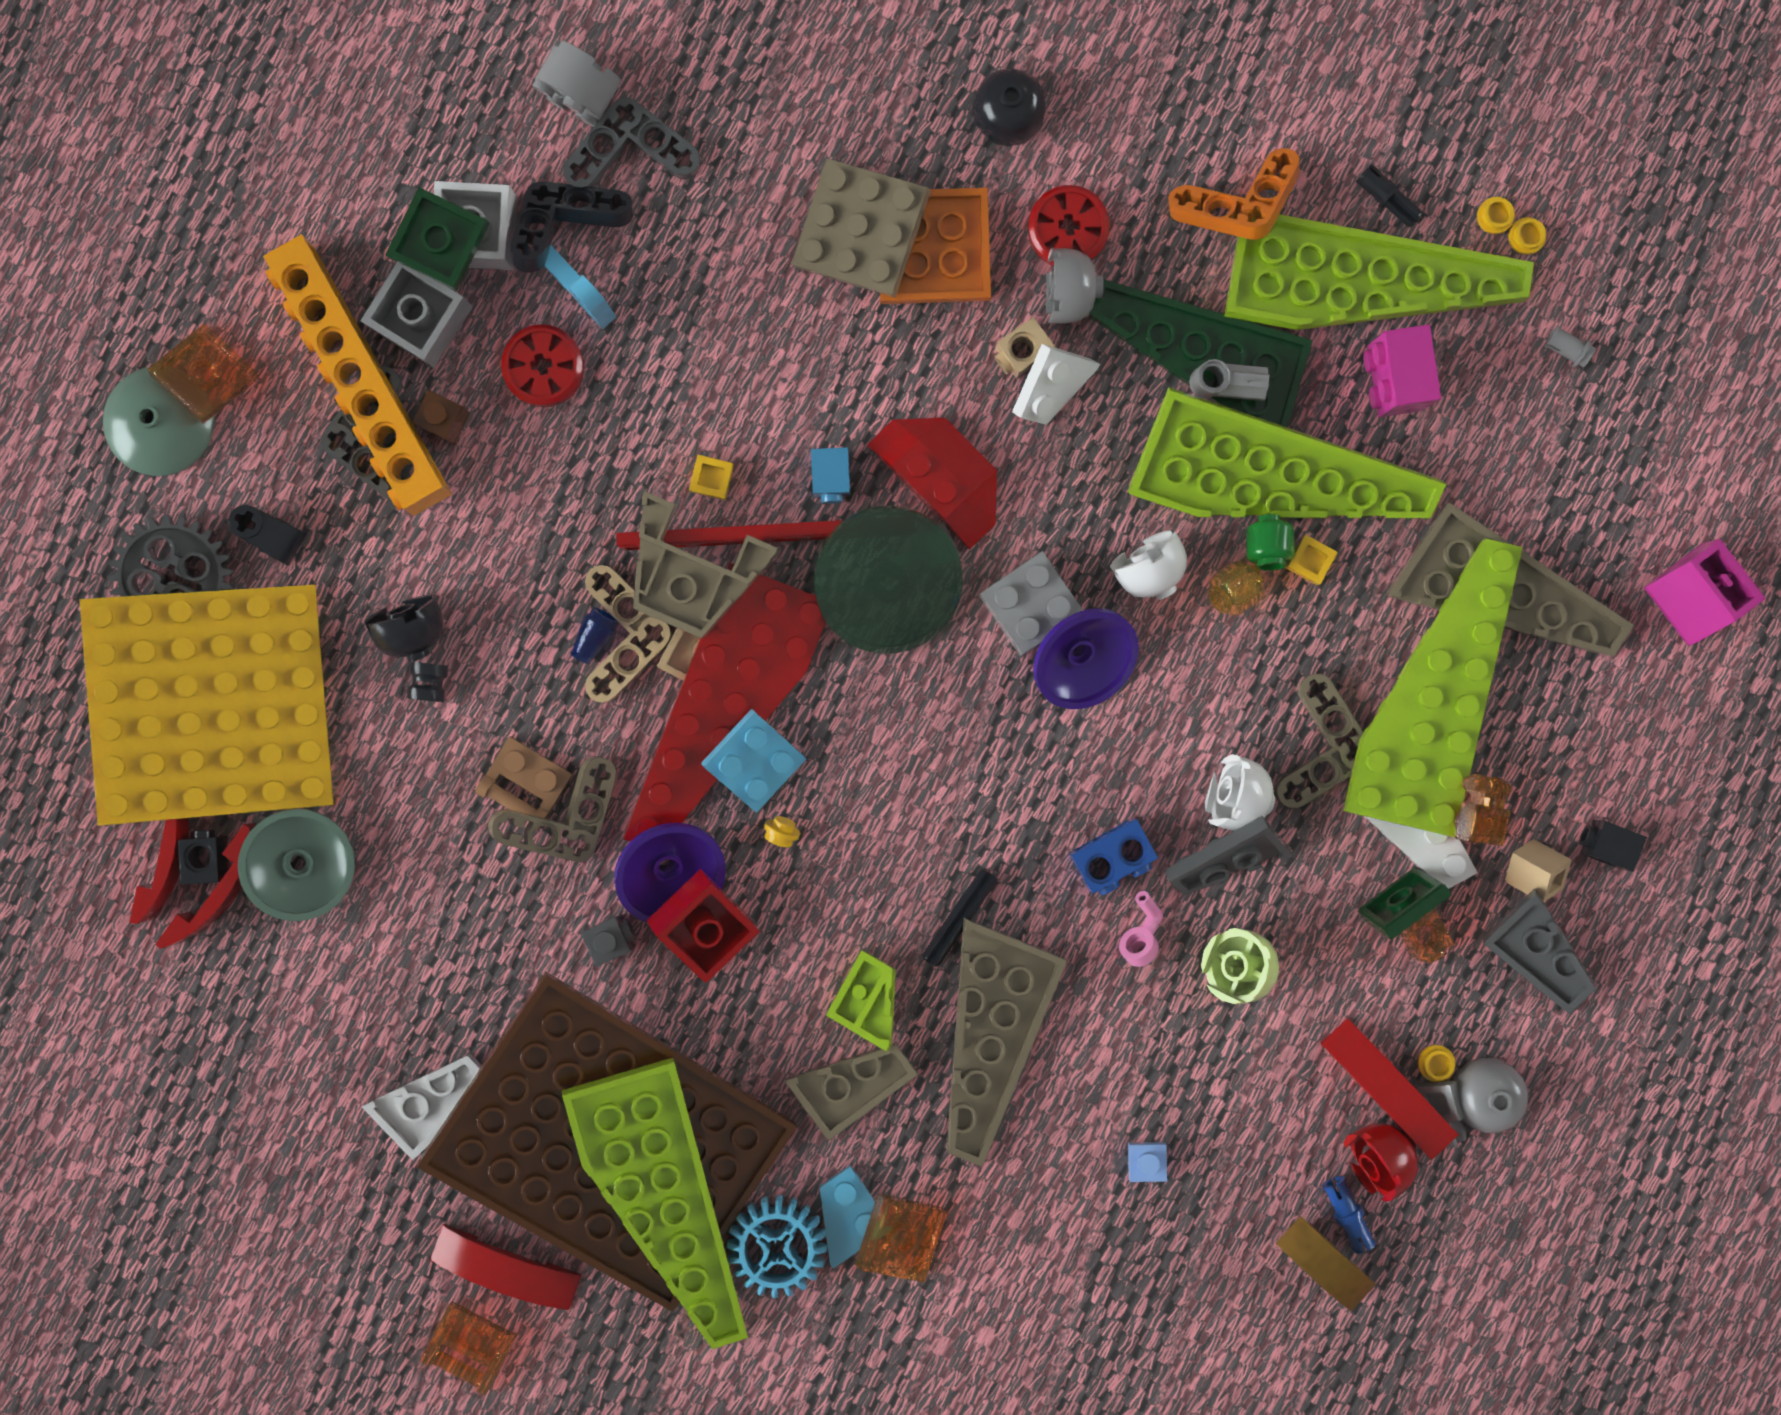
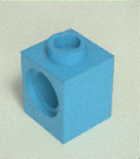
[811,447,851,504]

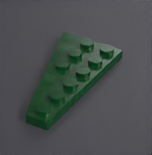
[1089,279,1313,428]

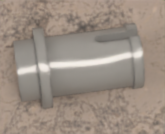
[1544,326,1596,367]

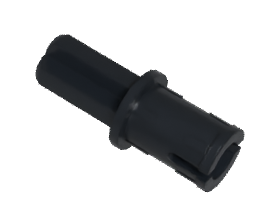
[1356,163,1423,227]

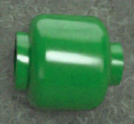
[1246,514,1295,571]

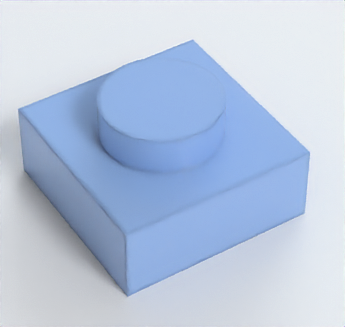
[1128,1142,1167,1182]

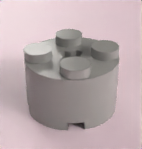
[532,40,622,127]

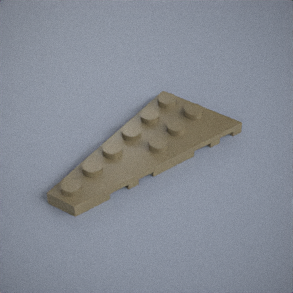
[1385,503,1635,657]
[947,918,1067,1167]

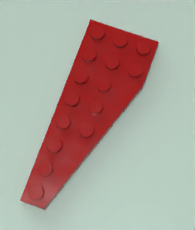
[623,562,833,841]

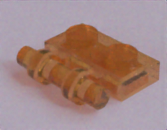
[1455,774,1511,846]

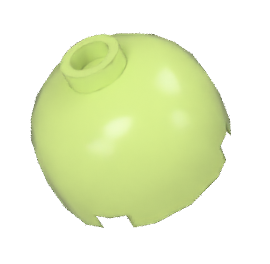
[1201,928,1279,1004]

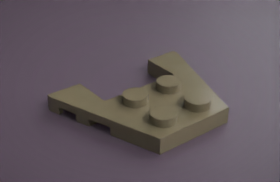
[633,491,780,638]

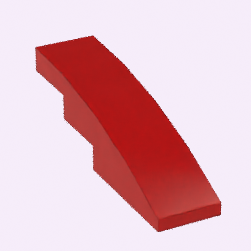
[1321,1018,1459,1160]

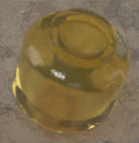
[1208,561,1264,616]

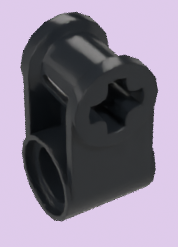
[228,505,307,566]

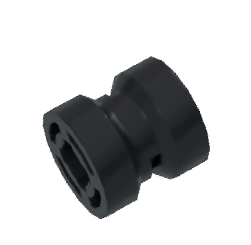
[407,662,449,703]

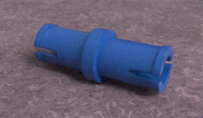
[1322,1176,1376,1254]

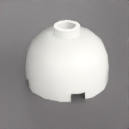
[1110,530,1187,600]
[1205,754,1275,831]

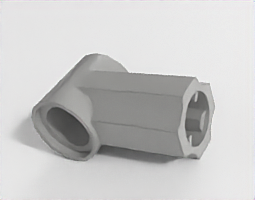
[1189,359,1270,401]

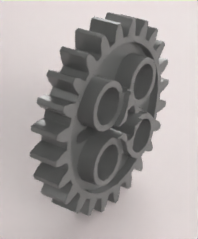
[107,514,235,596]

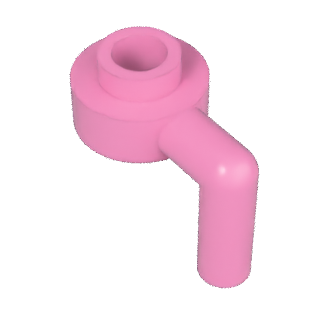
[1119,891,1163,967]

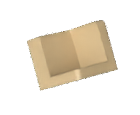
[1505,839,1572,902]

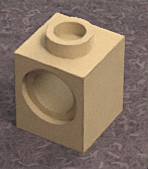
[994,317,1055,379]

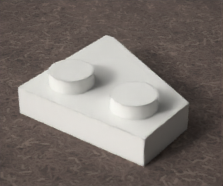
[1012,344,1100,425]

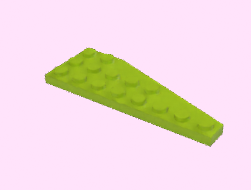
[1224,214,1534,330]
[1128,387,1447,518]
[1343,539,1523,837]
[561,1058,748,1350]

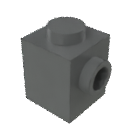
[581,914,637,967]

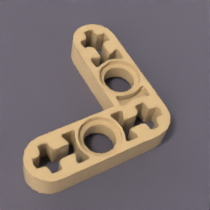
[585,565,672,703]

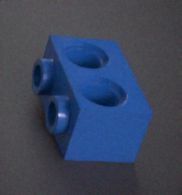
[1069,818,1158,896]

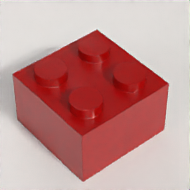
[646,868,760,983]

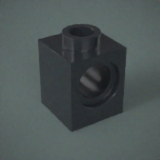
[1579,819,1647,872]
[178,830,229,885]

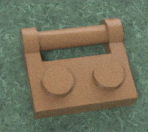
[475,736,574,831]

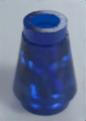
[570,607,618,664]

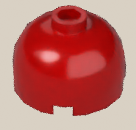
[1344,1123,1418,1202]

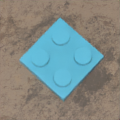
[701,709,806,813]

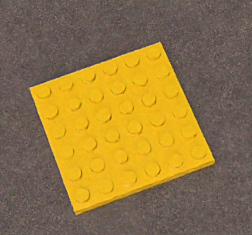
[79,585,334,826]

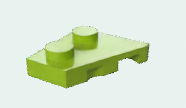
[826,950,896,1051]

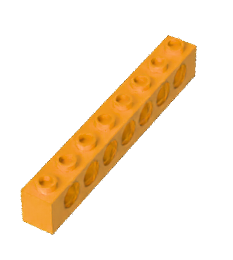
[263,234,452,516]

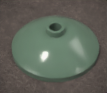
[103,366,214,476]
[238,809,355,921]

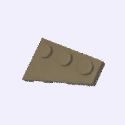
[785,1043,918,1141]

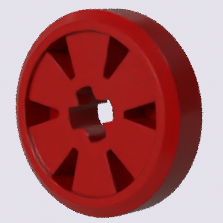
[1028,185,1110,266]
[501,324,584,408]

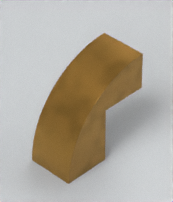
[1276,1216,1376,1312]

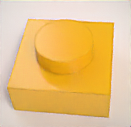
[689,454,734,501]
[1285,534,1338,586]

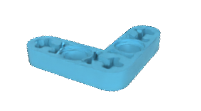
[531,245,616,329]

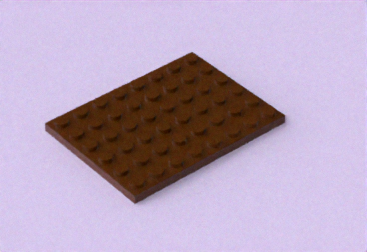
[417,972,797,1312]

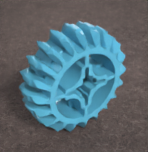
[727,1195,828,1299]

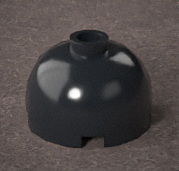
[973,68,1046,146]
[365,595,443,661]

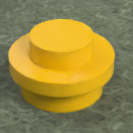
[1477,197,1515,235]
[1508,217,1547,255]
[764,816,800,848]
[1417,1045,1456,1082]

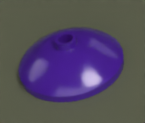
[1033,608,1139,709]
[614,823,726,923]

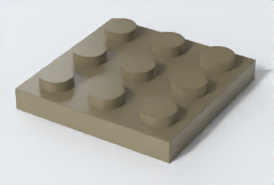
[791,158,931,298]

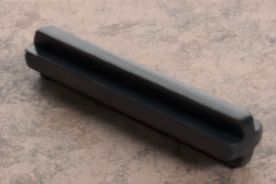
[922,869,997,967]

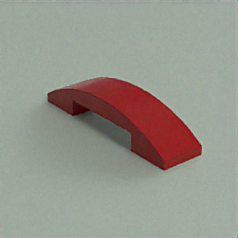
[129,818,189,924]
[155,822,257,949]
[430,1224,582,1310]

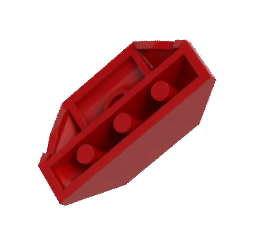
[867,417,997,550]

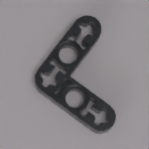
[511,181,633,273]

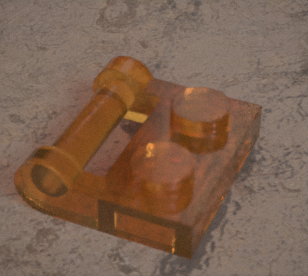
[420,1301,517,1396]

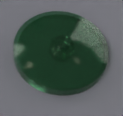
[814,506,963,654]

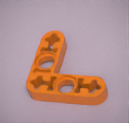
[1168,148,1300,240]

